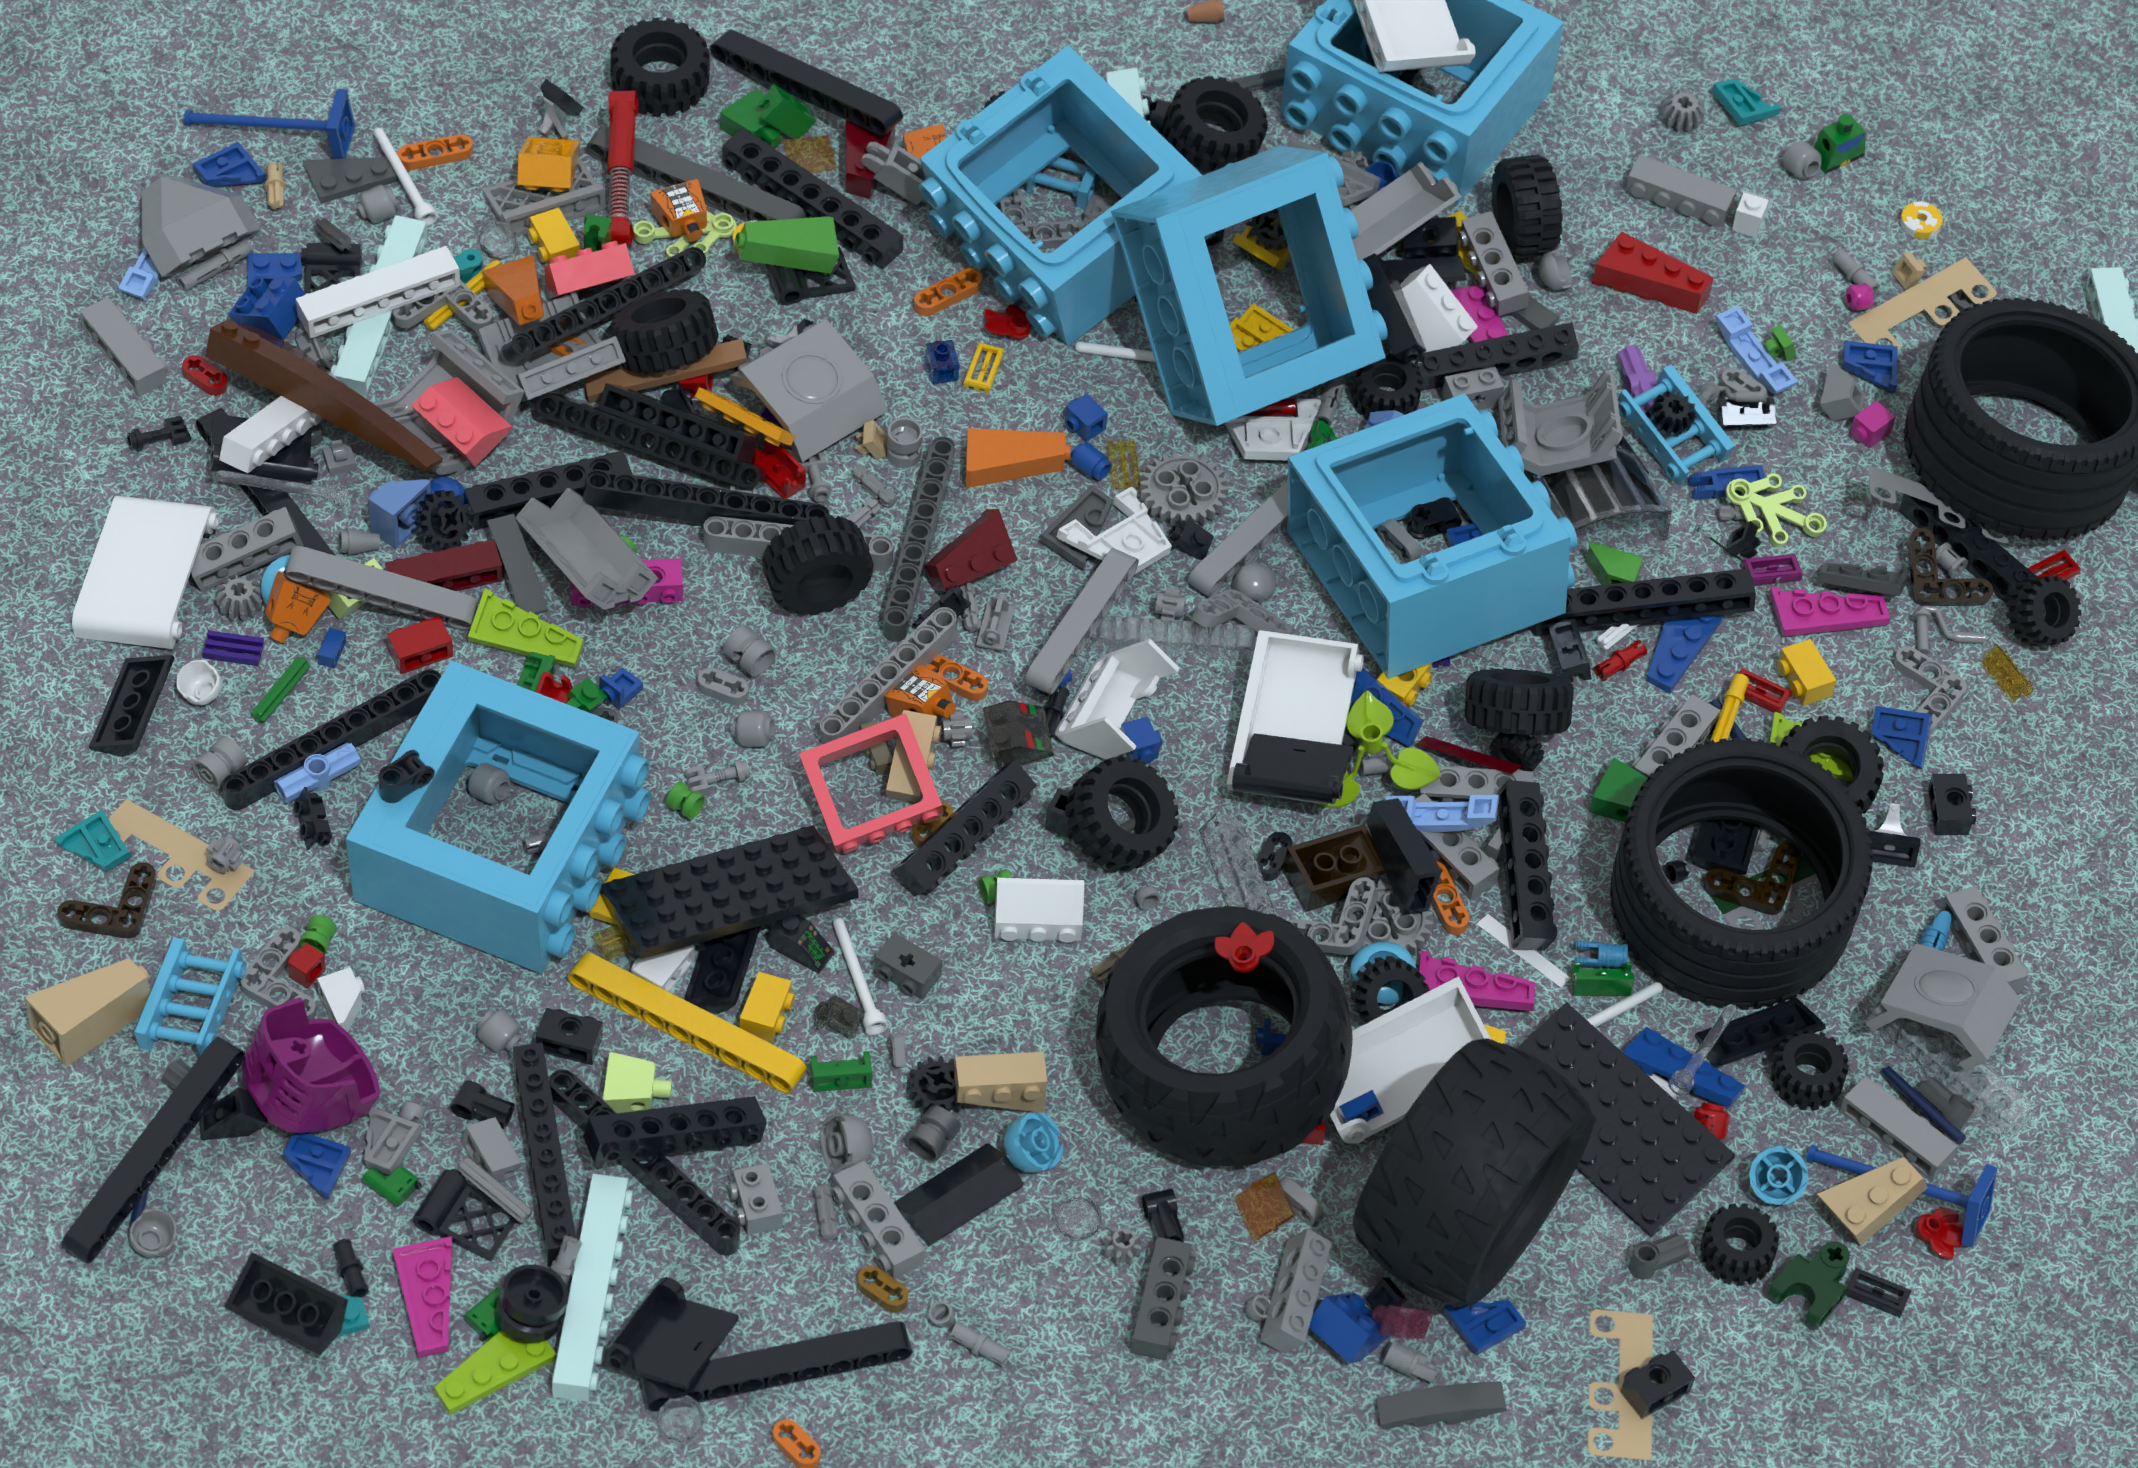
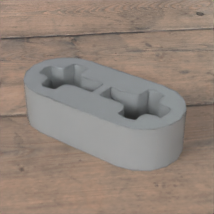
[1720,368,1767,396]
[1378,519,1422,564]
[698,668,749,705]
[1272,1177,1324,1225]

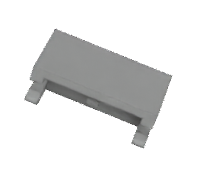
[461,1117,522,1183]

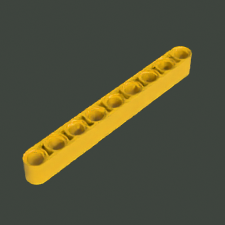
[567,952,807,1094]

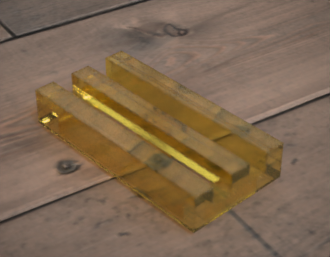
[1107,439,1140,489]

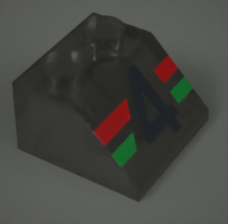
[983,700,1054,769]

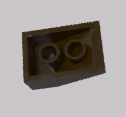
[1283,824,1386,911]

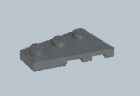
[303,157,396,204]
[1040,485,1113,570]
[1818,563,1910,597]

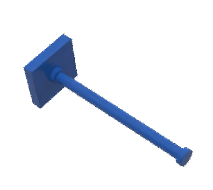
[184,89,355,159]
[1807,1145,1998,1248]

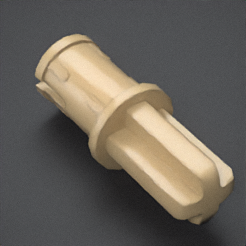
[264,162,286,210]

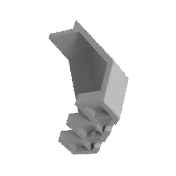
[142,175,261,277]

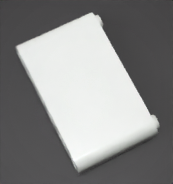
[1353,0,1475,72]
[72,496,220,649]
[1226,630,1364,805]
[1330,976,1491,1144]

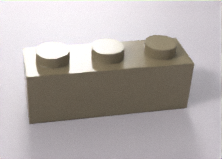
[860,720,893,775]

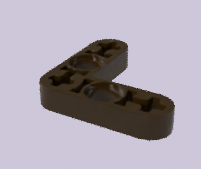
[1907,528,1993,606]
[1704,842,1801,915]
[57,862,156,939]

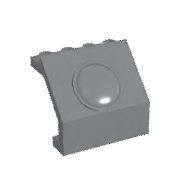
[476,291,626,402]
[730,319,888,462]
[373,329,525,478]
[1498,370,1623,476]
[1865,943,2021,1072]

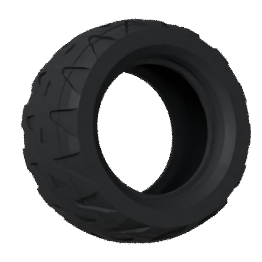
[1095,906,1353,1167]
[1353,1038,1594,1306]

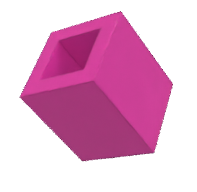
[1850,401,1896,449]

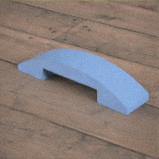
[118,247,161,299]
[1715,306,1798,394]
[1386,795,1499,832]

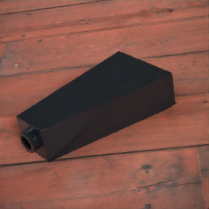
[1362,253,1427,362]
[1367,798,1442,915]

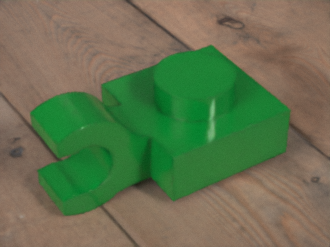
[566,677,608,713]

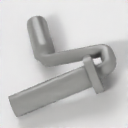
[1698,382,1766,405]
[1912,606,1985,654]

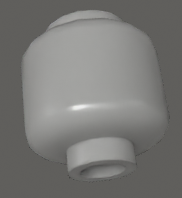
[1783,141,1822,180]
[357,185,399,224]
[732,710,776,747]
[468,763,511,804]
[476,1009,521,1053]

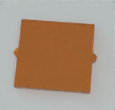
[783,135,836,173]
[1234,1172,1296,1241]

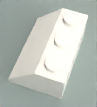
[1400,264,1478,352]
[994,878,1084,943]

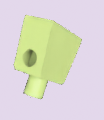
[603,1052,672,1113]

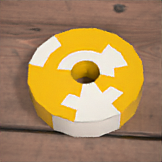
[1900,201,1943,239]

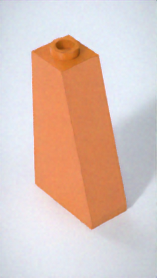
[482,255,544,325]
[965,428,1071,487]

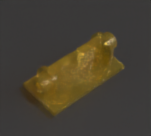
[1982,644,2034,703]

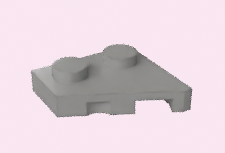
[364,1107,422,1176]

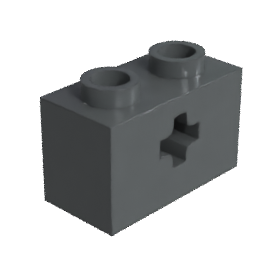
[874,933,943,1000]

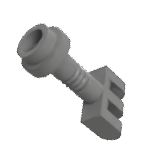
[798,451,831,502]
[684,759,750,795]

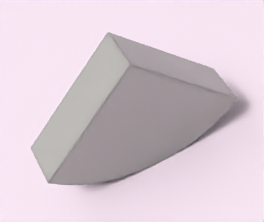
[890,1033,906,1067]

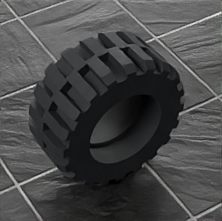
[610,18,710,117]
[1163,76,1268,173]
[1491,154,1563,258]
[610,289,719,374]
[762,515,874,615]
[1464,669,1574,735]
[1780,715,1884,814]
[1065,756,1179,872]

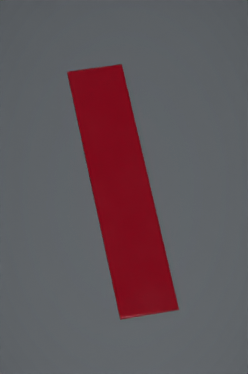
[1417,736,1522,774]

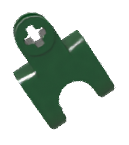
[1768,1241,1850,1330]

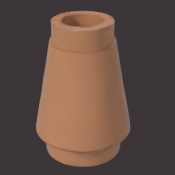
[1187,0,1225,23]

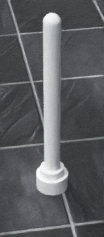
[373,128,438,226]
[1075,342,1155,362]
[833,918,888,1035]
[1586,982,1663,1027]

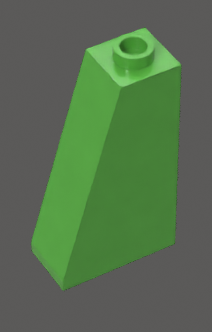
[735,217,839,274]

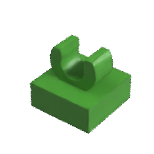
[1764,324,1796,361]

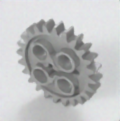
[1139,450,1229,526]
[1340,880,1433,956]

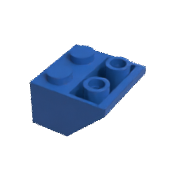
[228,276,305,340]
[1309,1293,1394,1363]

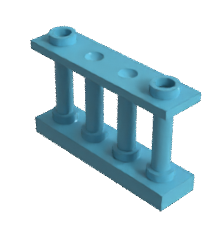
[1026,148,1100,209]
[1617,364,1735,486]
[134,937,246,1056]

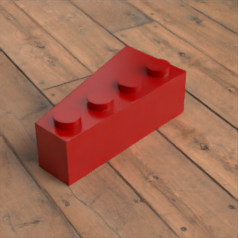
[1592,231,1714,314]

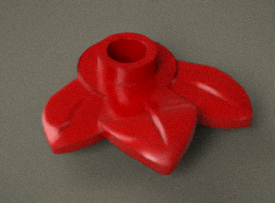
[984,304,1031,339]
[1215,922,1274,972]
[1915,1208,1966,1260]

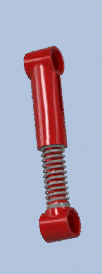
[607,90,638,247]

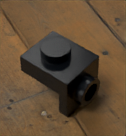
[1167,518,1214,560]

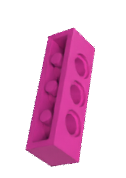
[570,558,683,607]

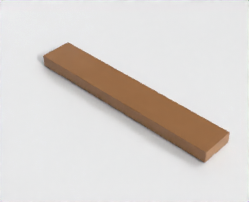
[585,339,747,402]

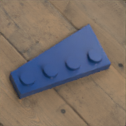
[1646,615,1724,694]
[1348,668,1424,746]
[1622,1027,1745,1108]

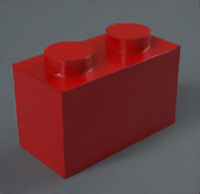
[387,616,453,675]

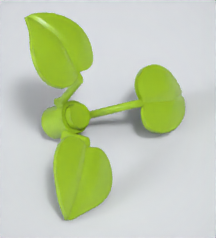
[1316,690,1440,808]

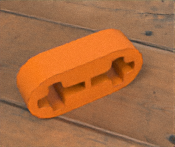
[772,1419,821,1468]

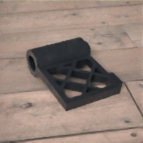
[301,243,362,294]
[765,247,856,305]
[412,1169,517,1262]

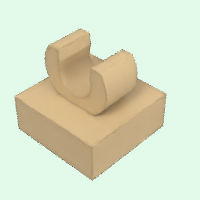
[1892,252,1928,290]
[855,420,887,459]

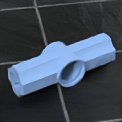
[274,742,361,803]

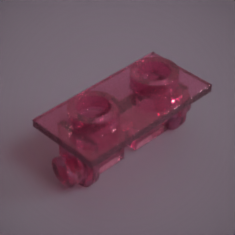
[1372,1305,1434,1339]

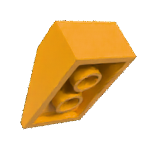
[517,137,581,192]

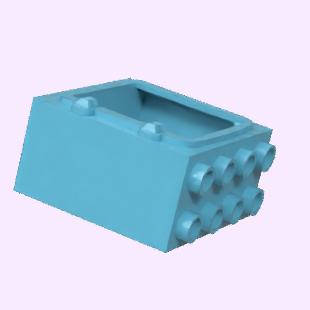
[1280,0,1564,206]
[919,45,1215,346]
[1111,146,1387,426]
[1287,393,1577,679]
[346,660,651,974]

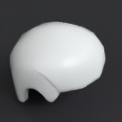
[176,660,222,706]

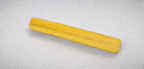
[423,260,502,331]

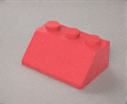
[544,241,635,300]
[411,377,513,467]

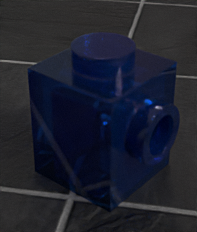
[925,340,960,385]

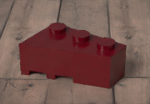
[845,120,895,199]
[924,509,1018,592]

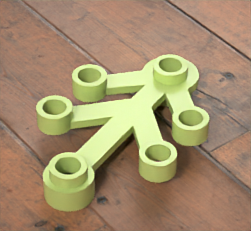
[633,211,736,259]
[1726,473,1827,547]

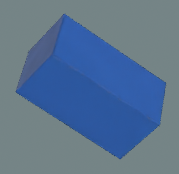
[317,628,347,669]
[1340,1090,1384,1122]

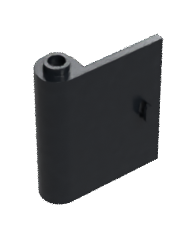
[210,413,318,485]
[1232,733,1353,804]
[605,1277,739,1390]

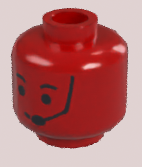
[1692,1102,1730,1141]

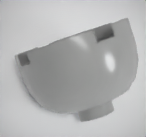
[820,1114,875,1174]

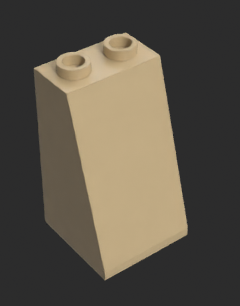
[25,958,151,1067]

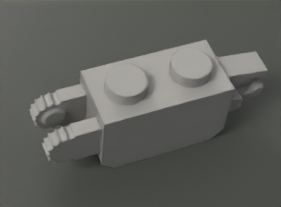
[861,141,928,205]

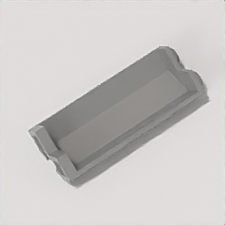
[1350,162,1461,259]
[515,488,658,610]

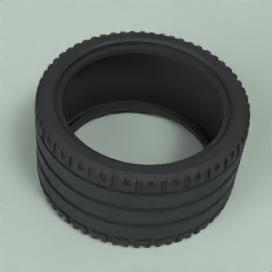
[1904,298,2138,541]
[1610,738,1873,1010]

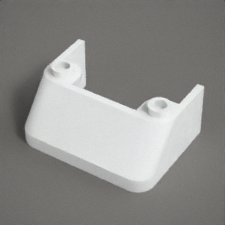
[1055,639,1180,760]

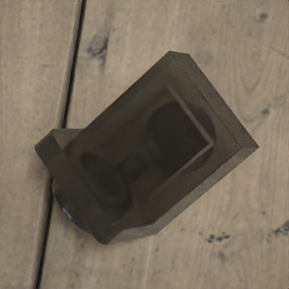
[813,995,863,1039]

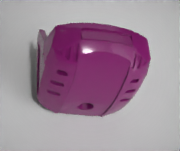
[242,998,380,1133]

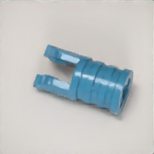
[1918,910,1952,951]
[1574,940,1628,969]

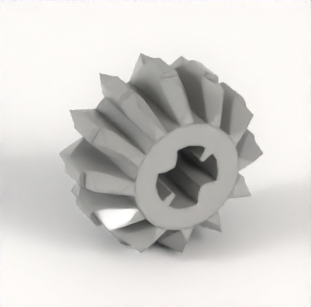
[1661,89,1705,133]
[215,574,263,622]

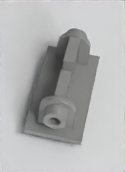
[295,328,334,370]
[976,593,1015,651]

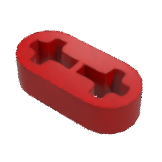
[182,355,228,396]

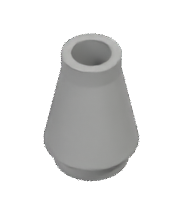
[338,528,380,555]

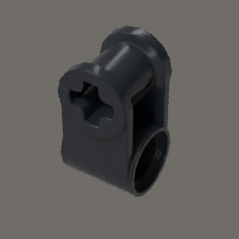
[1407,497,1462,540]
[378,750,435,803]

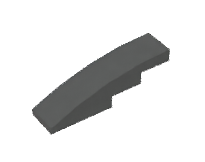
[487,514,548,615]
[1376,1381,1507,1430]

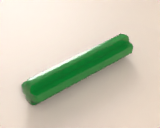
[251,657,310,723]

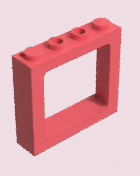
[799,713,944,854]

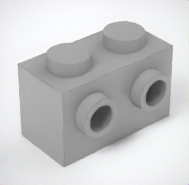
[729,1163,783,1235]

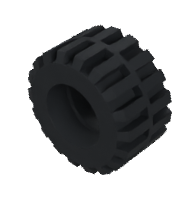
[1352,353,1423,420]
[2006,576,2081,646]
[1351,956,1430,1023]
[1771,1030,1849,1110]
[1700,1203,1779,1286]

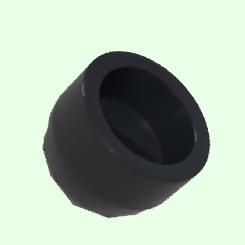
[1665,860,1689,884]

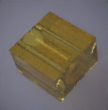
[593,924,628,961]

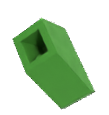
[1586,542,1643,585]

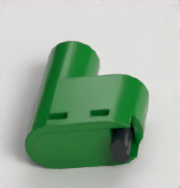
[362,1166,422,1207]
[463,1287,501,1342]

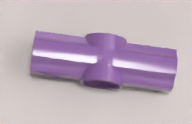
[1617,345,1657,419]

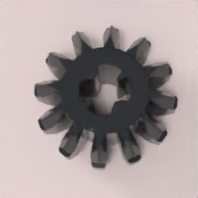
[1649,390,1696,437]

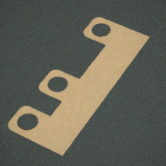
[1849,257,1997,351]
[109,799,255,911]
[1588,1310,1653,1460]

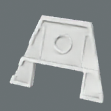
[1225,399,1321,461]
[1056,486,1172,575]

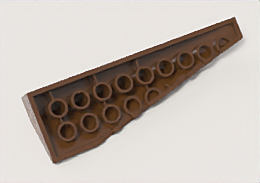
[206,320,443,472]

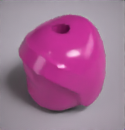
[1845,283,1874,311]

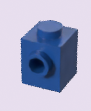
[1065,393,1108,442]
[1121,716,1162,764]

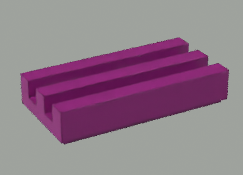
[1742,554,1803,586]

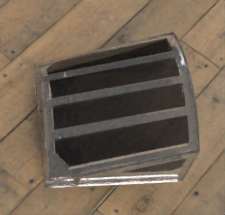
[1531,447,1672,541]

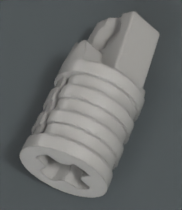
[1383,1340,1441,1383]

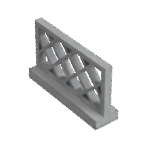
[1288,138,1381,206]
[483,159,606,239]

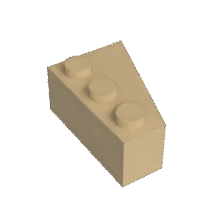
[886,710,942,803]
[954,1052,1047,1113]
[1817,1157,1928,1246]

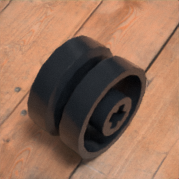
[494,1265,569,1343]

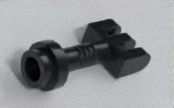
[127,416,192,451]

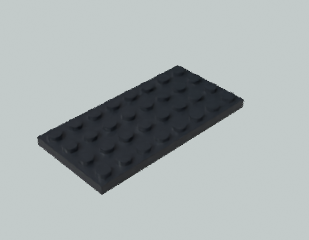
[600,825,859,959]
[1517,1002,1735,1237]

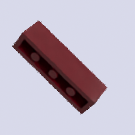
[385,539,503,591]

